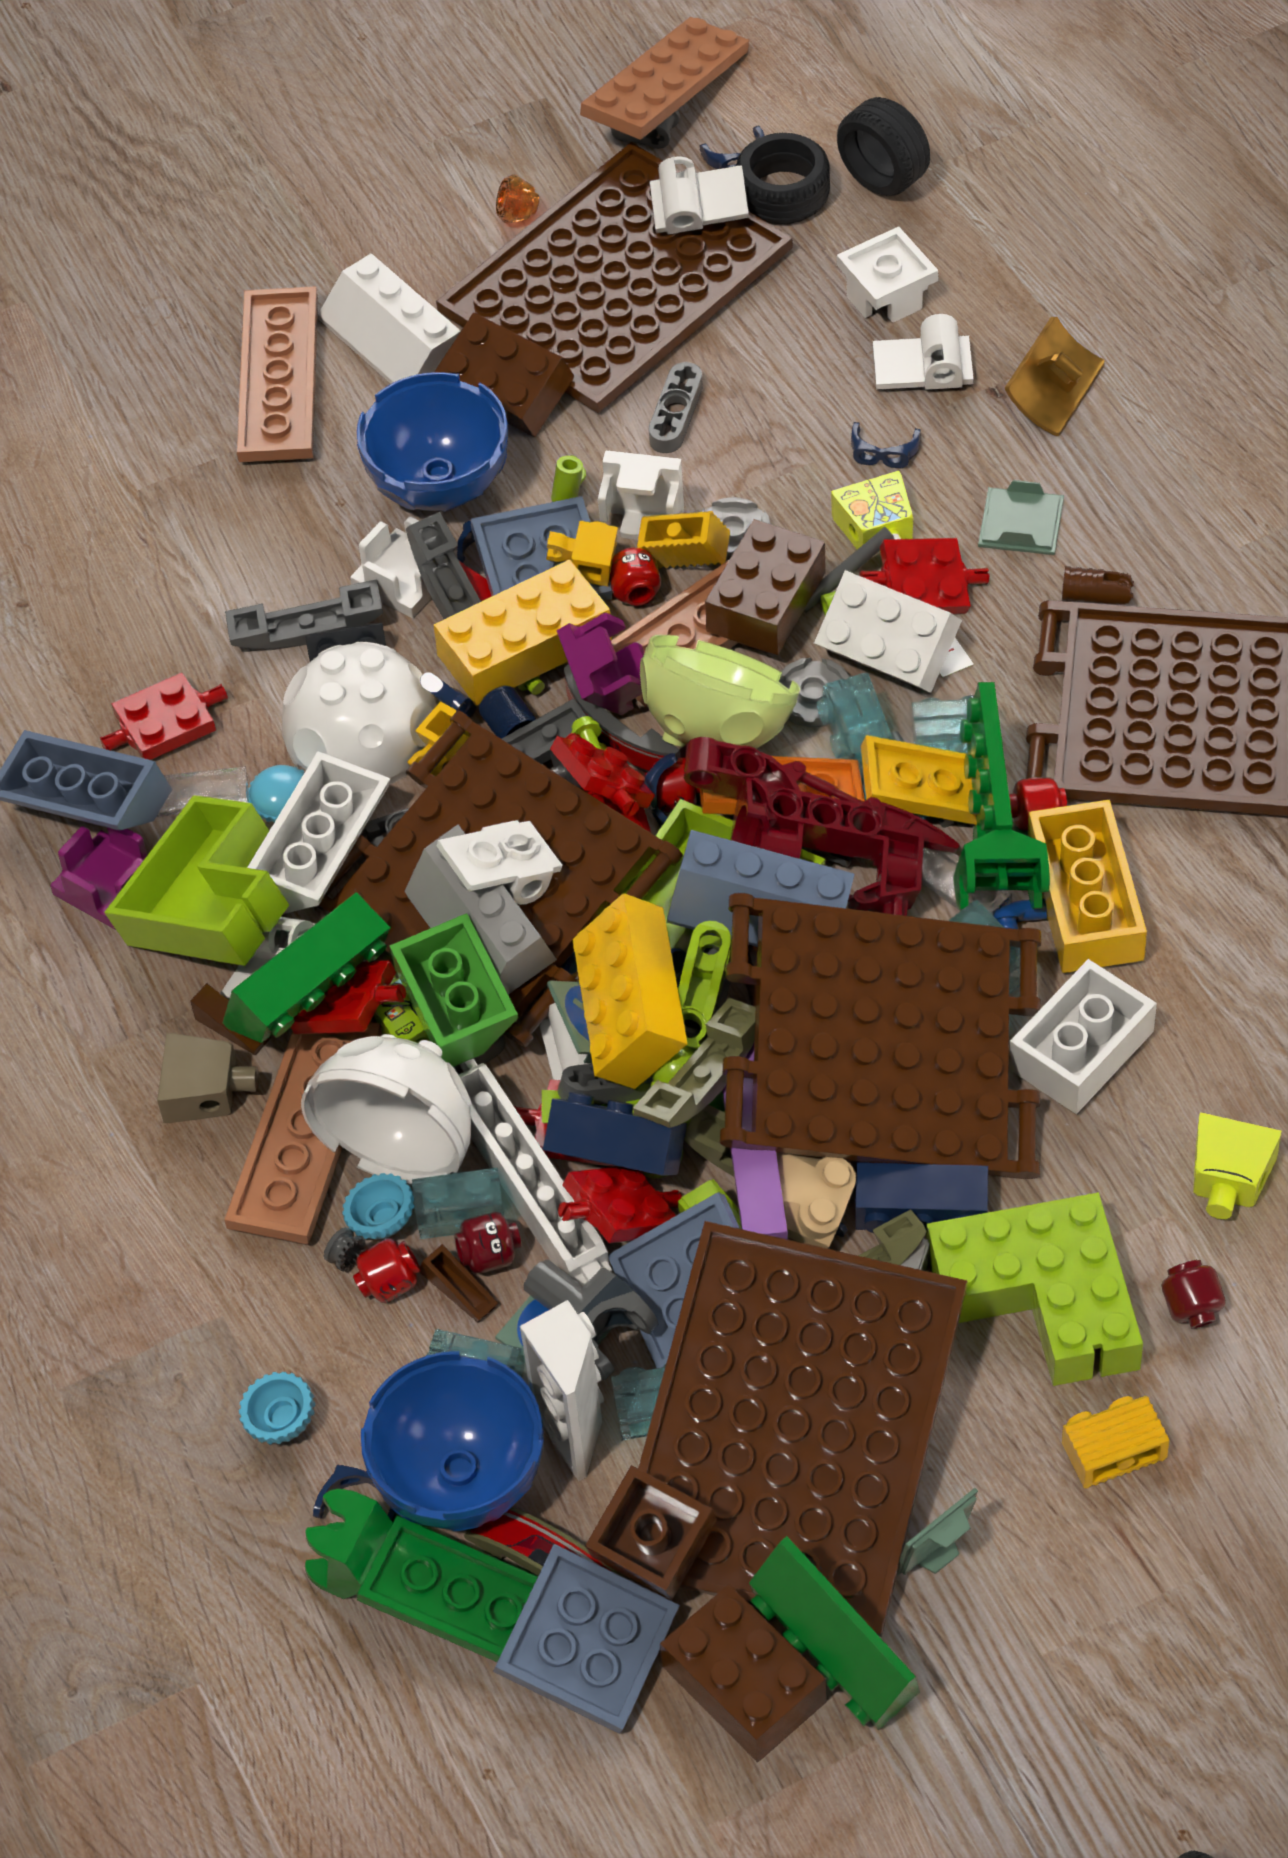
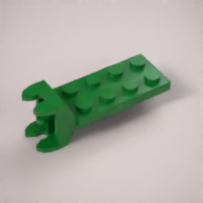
[953,682,1050,910]
[305,1489,538,1662]

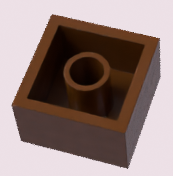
[585,1465,717,1601]

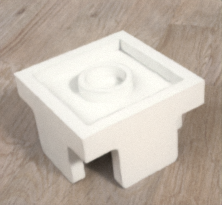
[837,227,938,322]
[598,451,684,540]
[350,517,432,618]

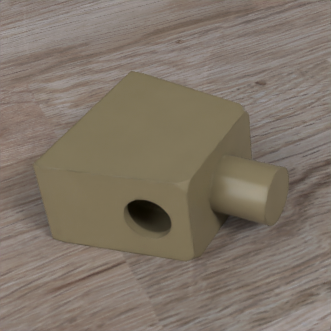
[157,1033,259,1123]

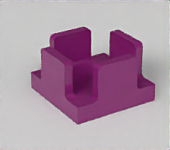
[556,613,644,715]
[50,826,147,930]

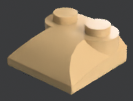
[776,1152,857,1249]

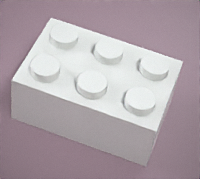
[814,570,962,693]
[1009,959,1157,1114]

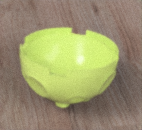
[640,635,800,749]

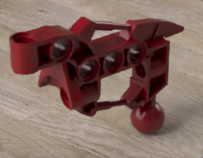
[684,737,960,916]

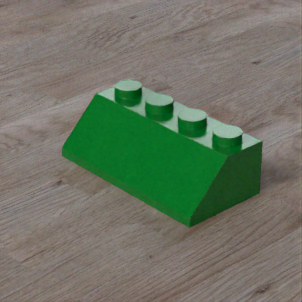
[222,892,391,1043]
[749,1536,920,1731]

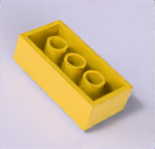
[434,559,612,706]
[1028,799,1147,973]
[573,893,688,1089]

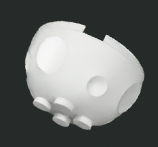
[282,642,437,784]
[301,1034,471,1186]

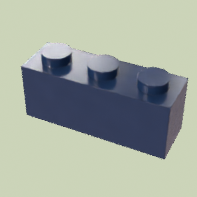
[543,1092,687,1176]
[856,1163,988,1233]

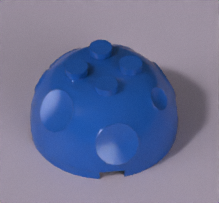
[357,372,508,512]
[361,1351,544,1532]

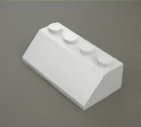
[318,254,461,384]
[247,751,391,914]
[520,1300,604,1481]

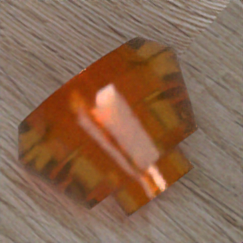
[496,174,539,223]

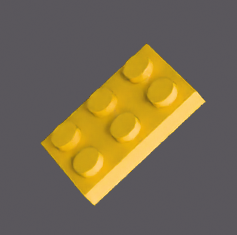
[861,735,977,825]

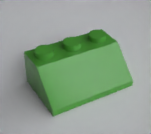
[390,913,518,1067]

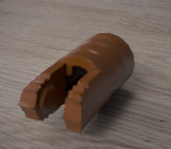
[1062,566,1134,605]

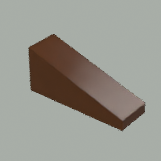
[190,983,272,1055]
[419,1244,498,1323]

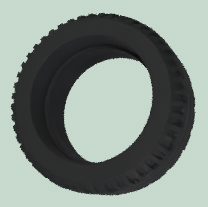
[837,97,930,196]
[736,133,830,224]

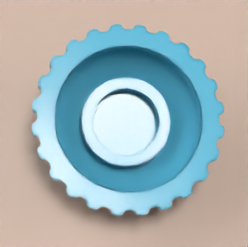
[247,765,305,823]
[342,1173,415,1239]
[239,1372,315,1444]

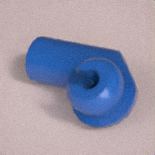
[992,899,1047,929]

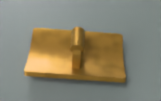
[1005,317,1105,436]

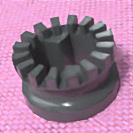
[324,1227,366,1272]

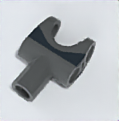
[524,1259,658,1380]

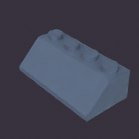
[0,730,172,830]
[666,830,855,947]

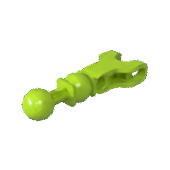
[641,921,731,1179]

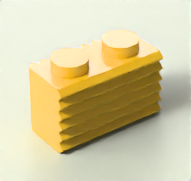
[637,511,730,569]
[1061,1396,1169,1489]

